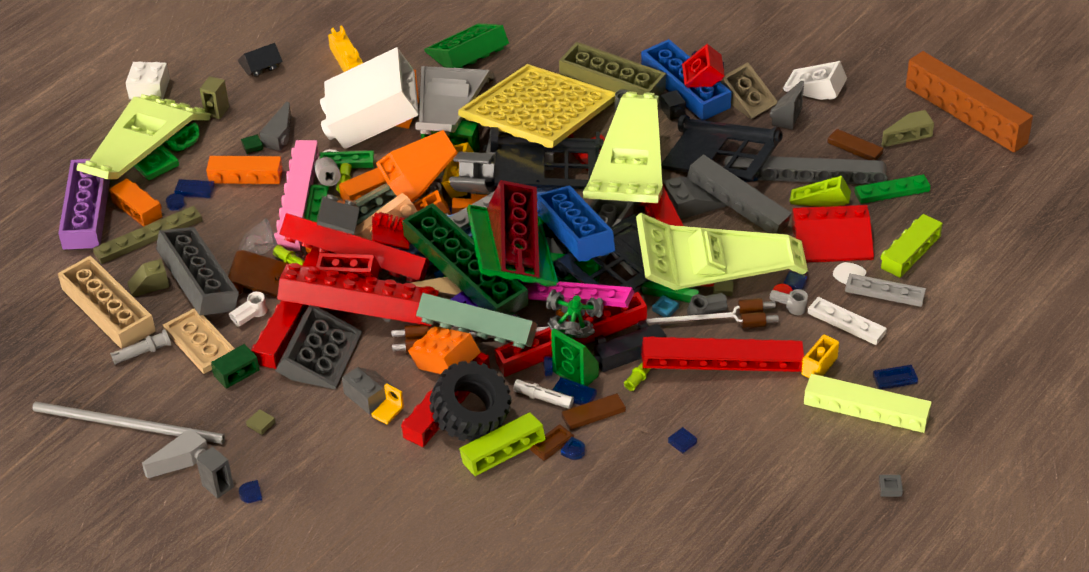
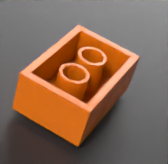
[408,327,481,374]

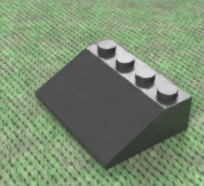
[275,305,362,389]

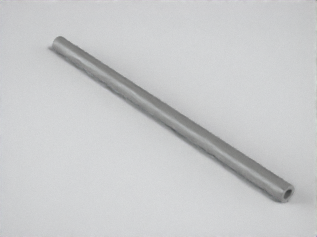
[33,401,225,444]

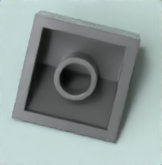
[342,367,397,415]

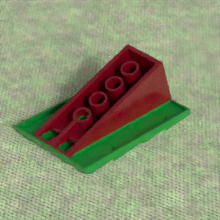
[467,180,558,286]

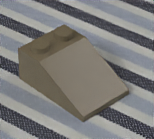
[720,62,778,119]

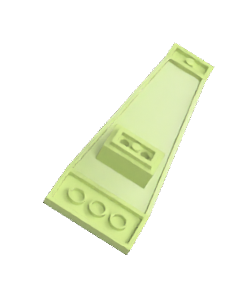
[77,94,211,179]
[636,213,808,290]

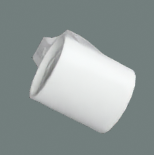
[229,292,267,327]

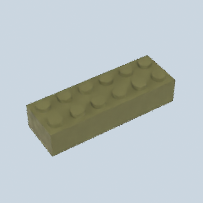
[559,42,666,97]

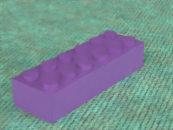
[58,159,110,250]

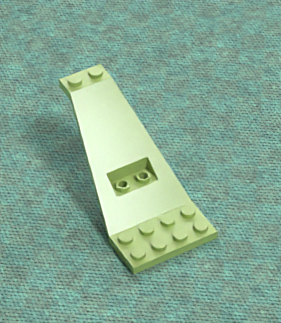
[583,92,663,203]

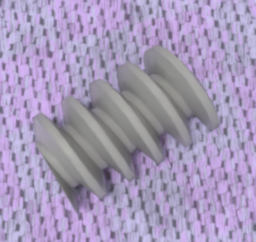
[314,157,341,186]

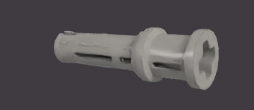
[110,329,171,365]

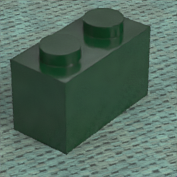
[211,344,260,389]

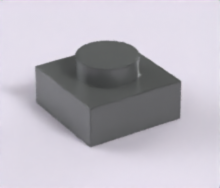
[879,475,903,497]

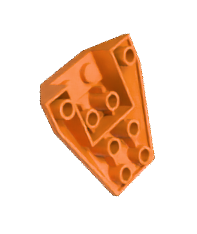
[376,130,458,202]

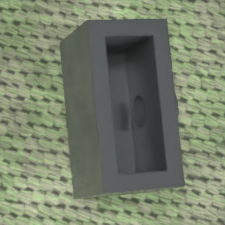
[196,447,234,498]

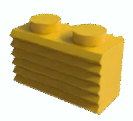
[801,334,839,378]

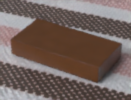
[530,424,574,461]

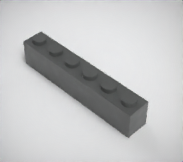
[687,154,792,234]

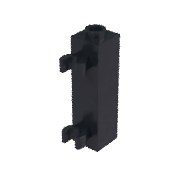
[593,320,667,372]

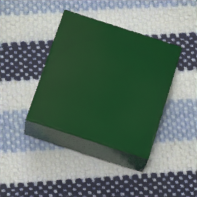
[241,134,263,154]

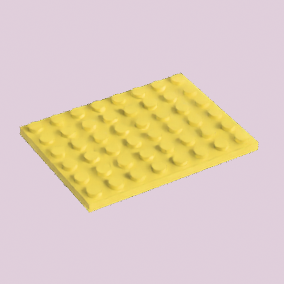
[458,64,616,148]

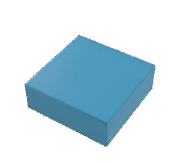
[652,295,679,317]

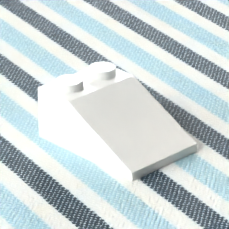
[783,61,847,100]

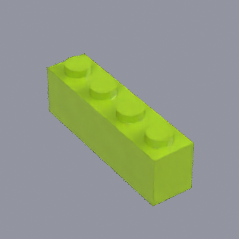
[881,214,943,278]
[459,412,546,476]

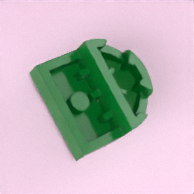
[162,122,199,151]

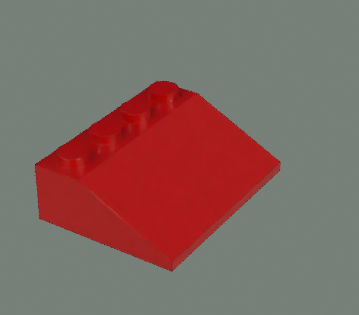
[791,205,874,263]

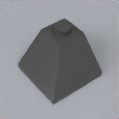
[770,81,804,130]

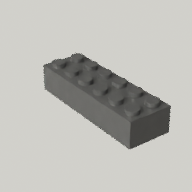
[156,227,239,315]

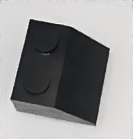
[238,43,283,76]

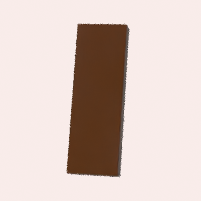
[827,129,884,160]
[562,393,626,430]

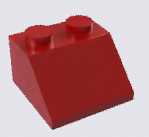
[682,44,725,88]

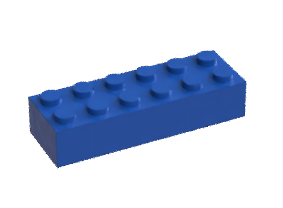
[641,39,731,121]
[537,185,615,262]

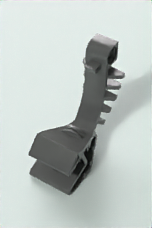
[449,130,511,194]

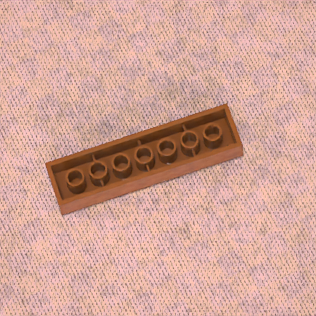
[906,51,1033,153]

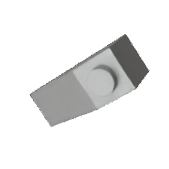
[142,428,208,478]

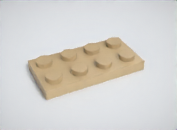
[163,308,235,374]

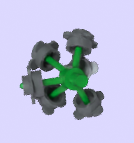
[546,290,603,338]

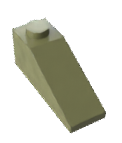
[882,110,934,147]

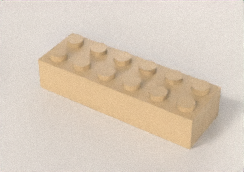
[58,256,156,349]

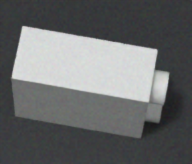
[320,47,419,149]

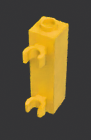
[328,25,363,72]

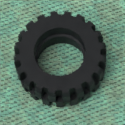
[429,361,512,442]

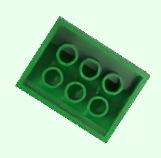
[424,23,509,68]

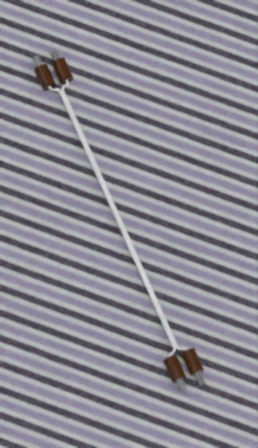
[391,298,779,354]

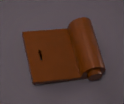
[228,250,289,297]

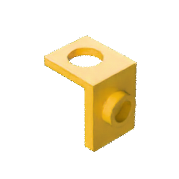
[372,383,404,425]

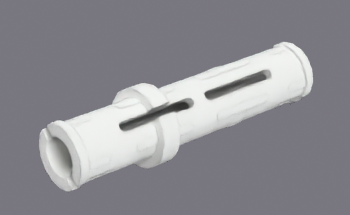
[513,379,574,409]

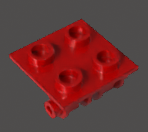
[372,212,409,250]

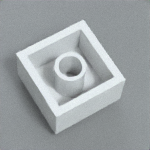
[126,61,170,99]

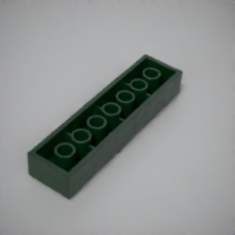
[402,203,528,316]

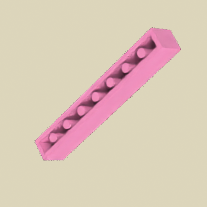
[274,140,319,252]

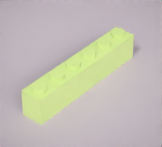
[804,374,931,433]

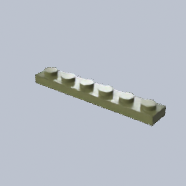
[93,206,203,264]

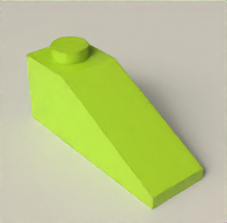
[789,176,851,207]

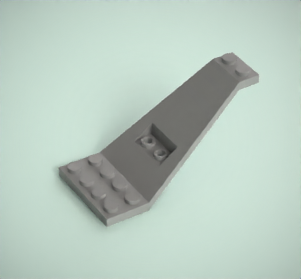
[415,66,494,136]

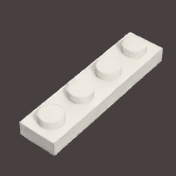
[808,297,887,345]

